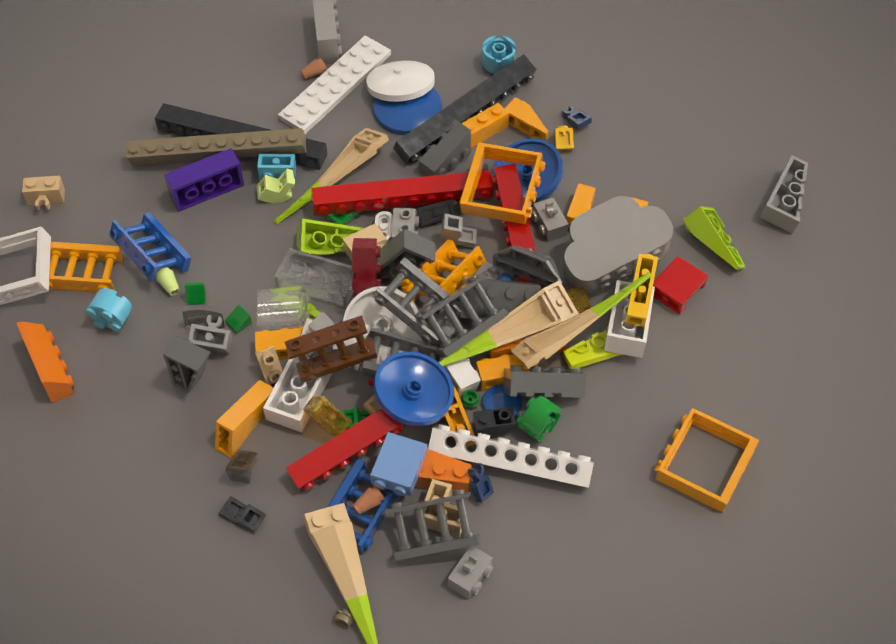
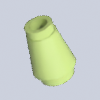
[156,267,180,296]

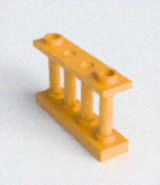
[401,239,486,310]
[49,242,124,292]

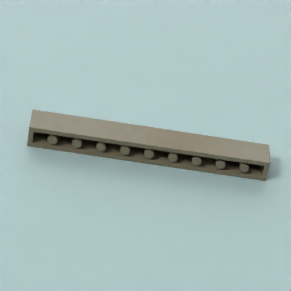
[126,128,306,166]

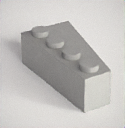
[759,155,808,234]

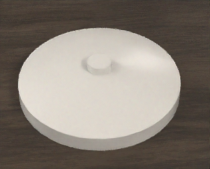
[366,61,435,102]
[343,286,421,341]

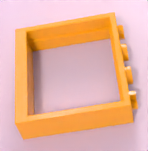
[460,142,545,224]
[655,408,759,513]

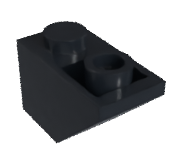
[472,406,516,439]

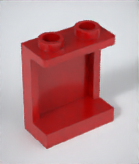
[653,256,708,315]

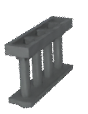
[372,257,464,346]
[416,274,508,357]
[358,327,441,381]
[385,489,481,561]

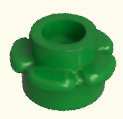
[461,389,480,408]

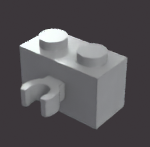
[531,198,569,242]
[188,315,233,354]
[448,546,494,599]

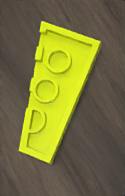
[563,327,623,368]

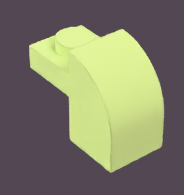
[257,169,295,203]

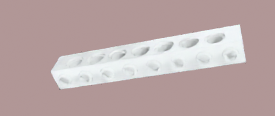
[428,424,594,488]

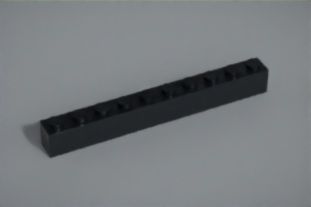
[393,54,537,164]
[155,103,327,170]

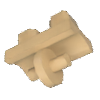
[255,346,283,385]

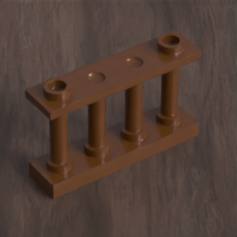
[285,315,378,383]

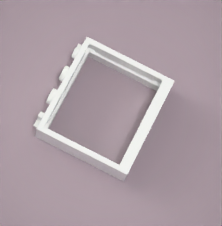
[0,227,51,305]

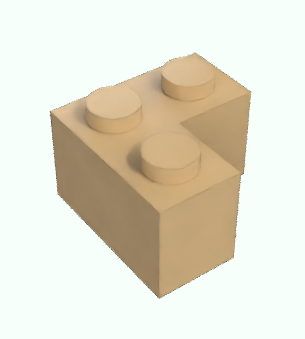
[423,479,462,538]

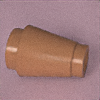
[300,58,327,79]
[353,486,385,515]

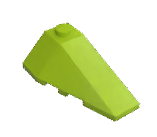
[683,206,746,270]

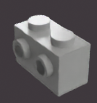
[391,208,419,239]

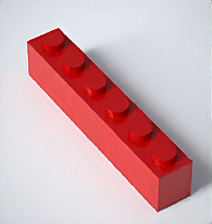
[286,408,404,491]

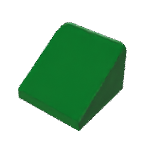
[184,282,206,305]
[225,304,252,334]

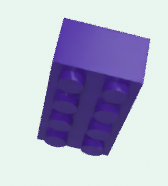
[164,148,244,212]

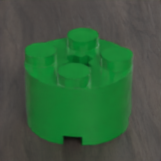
[516,395,563,442]

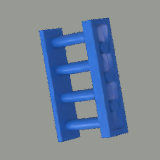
[109,212,192,282]
[328,458,400,555]

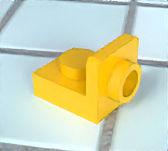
[553,126,574,150]

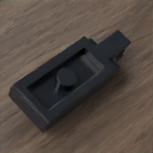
[416,199,461,226]

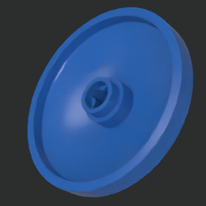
[373,88,442,136]
[493,138,564,203]
[373,352,454,426]

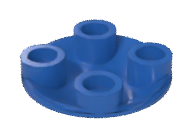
[483,384,523,418]

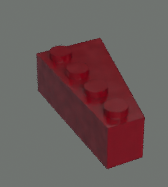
[352,238,381,299]

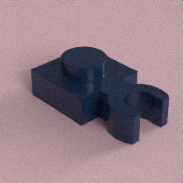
[562,105,592,130]
[468,463,494,503]

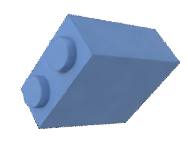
[370,432,428,496]

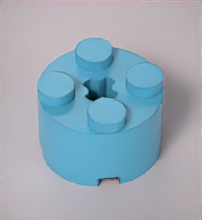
[482,36,516,75]
[85,288,132,332]

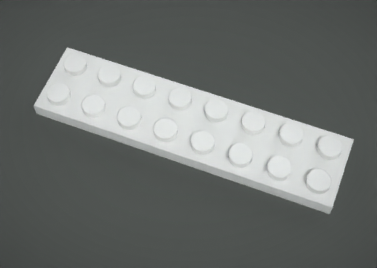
[278,36,391,134]

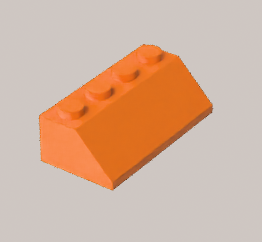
[16,322,75,403]

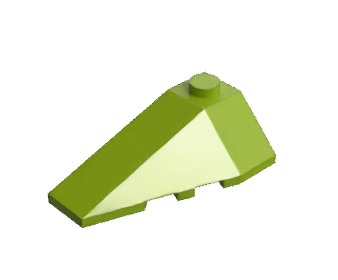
[296,218,364,256]

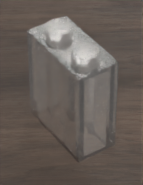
[257,286,310,331]

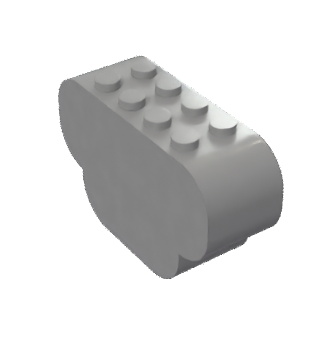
[564,196,673,294]

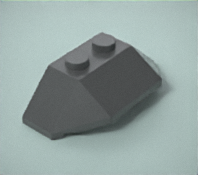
[492,245,563,287]

